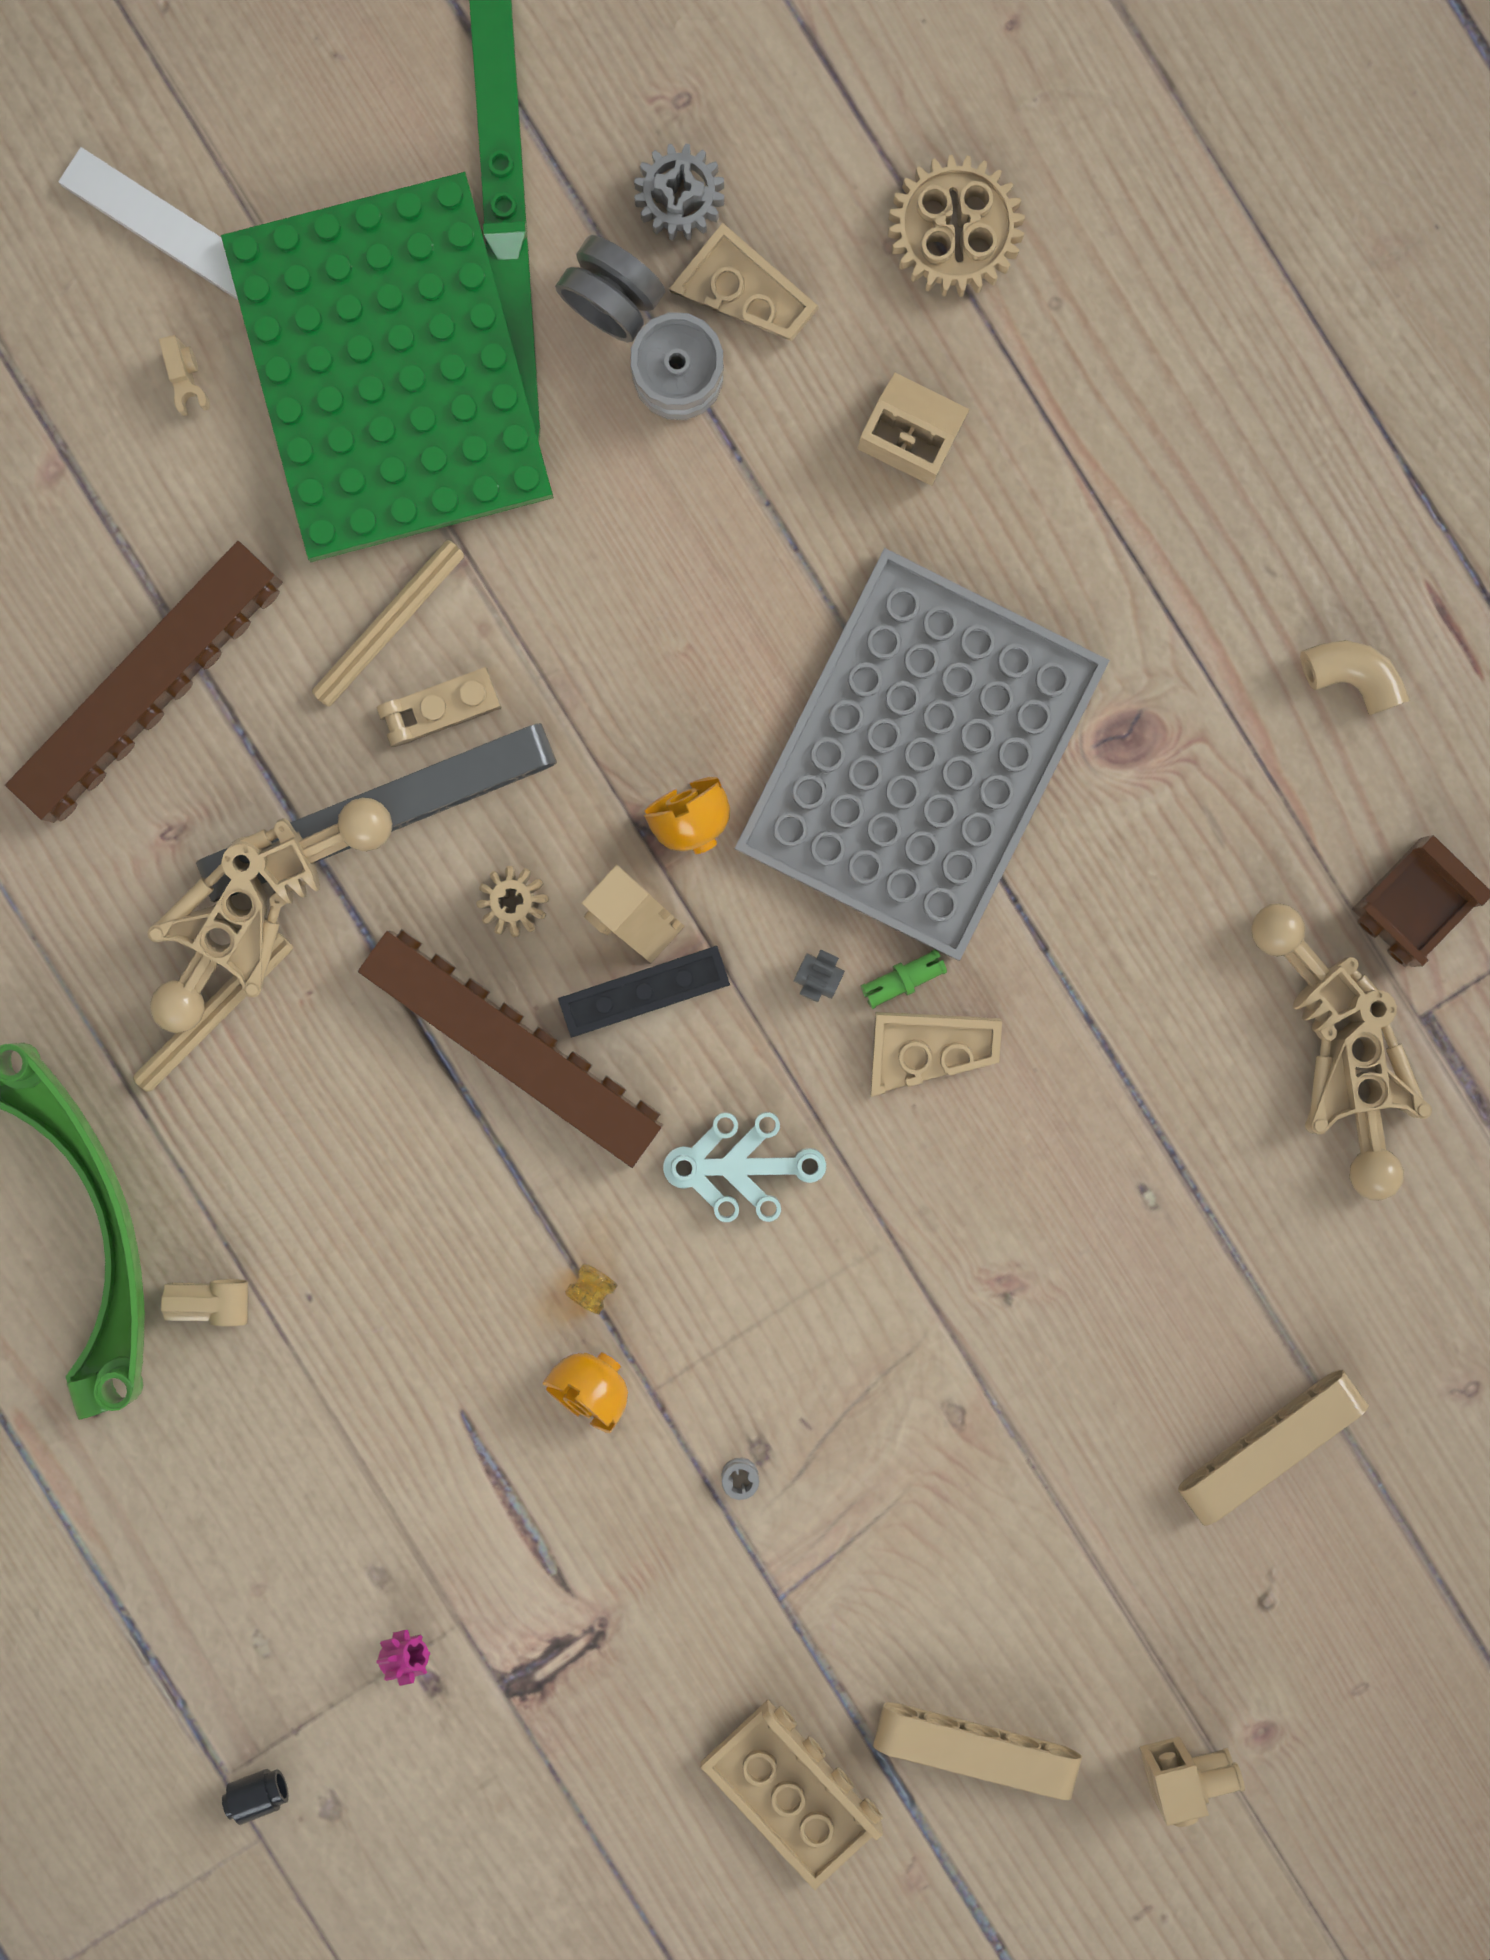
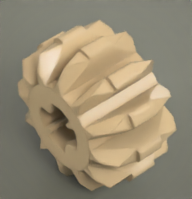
[476,866,549,937]

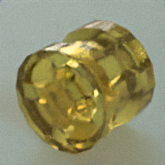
[565,1263,618,1315]

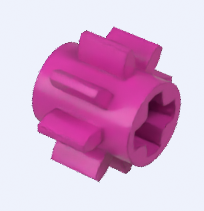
[376,1629,430,1686]

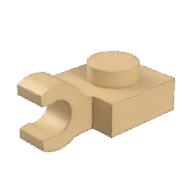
[159,335,210,416]

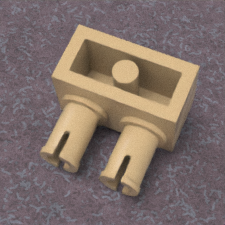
[1139,1737,1245,1827]

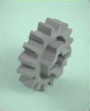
[634,144,724,240]

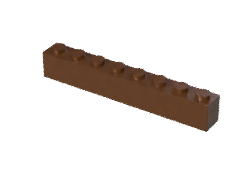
[5,540,283,823]
[357,929,663,1168]

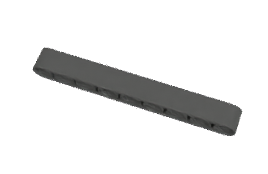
[196,724,557,902]

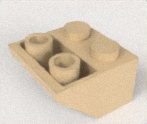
[858,373,970,486]

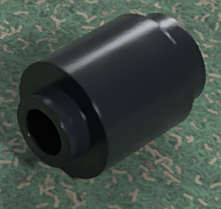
[222,1769,289,1825]

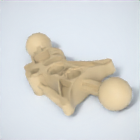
[148,798,392,1033]
[1252,903,1432,1201]

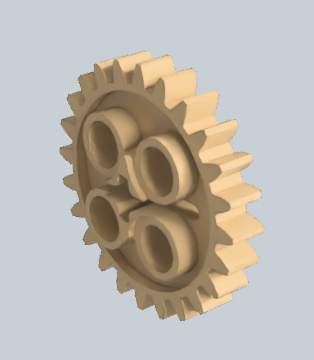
[888,155,1025,297]

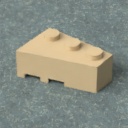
[581,864,685,963]

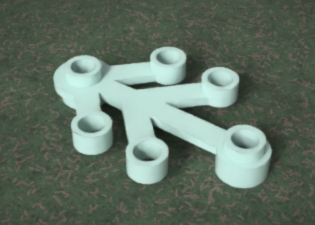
[663,1112,826,1222]

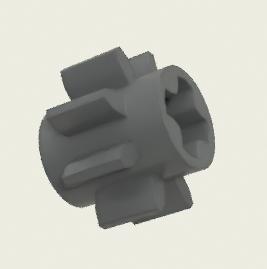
[794,950,845,1002]

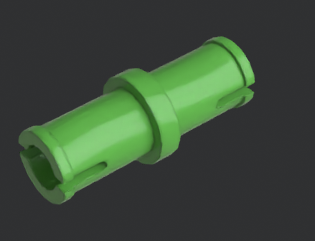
[860,949,947,1009]

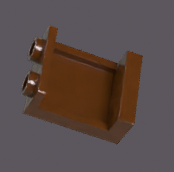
[1352,835,1490,967]

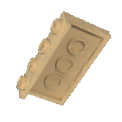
[700,1700,883,1890]

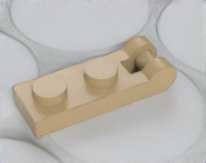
[376,667,502,747]

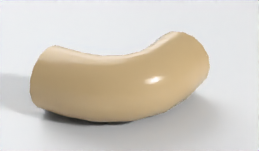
[1300,640,1410,716]

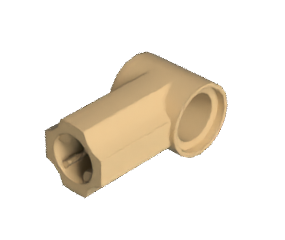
[161,1279,248,1326]

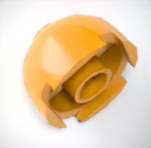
[644,777,730,854]
[543,1352,628,1433]

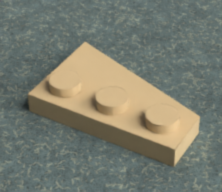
[669,223,819,341]
[870,1012,1002,1097]

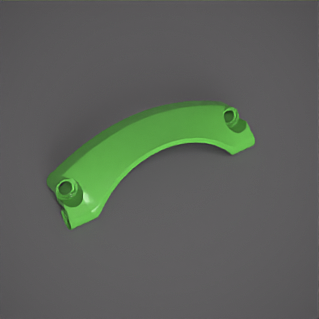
[0,1043,145,1420]

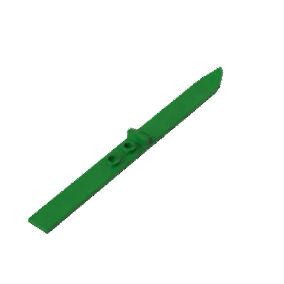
[469,0,540,442]

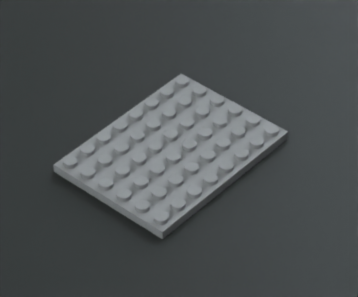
[734,548,1110,961]

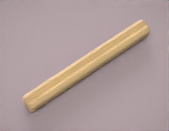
[312,540,464,707]
[133,933,293,1092]

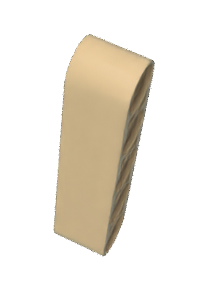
[1178,1370,1369,1526]
[873,1702,1082,1800]

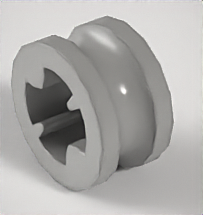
[721,1457,759,1500]

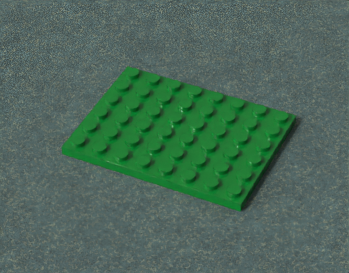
[221,172,554,562]

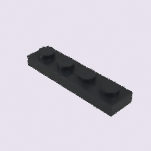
[558,946,730,1038]

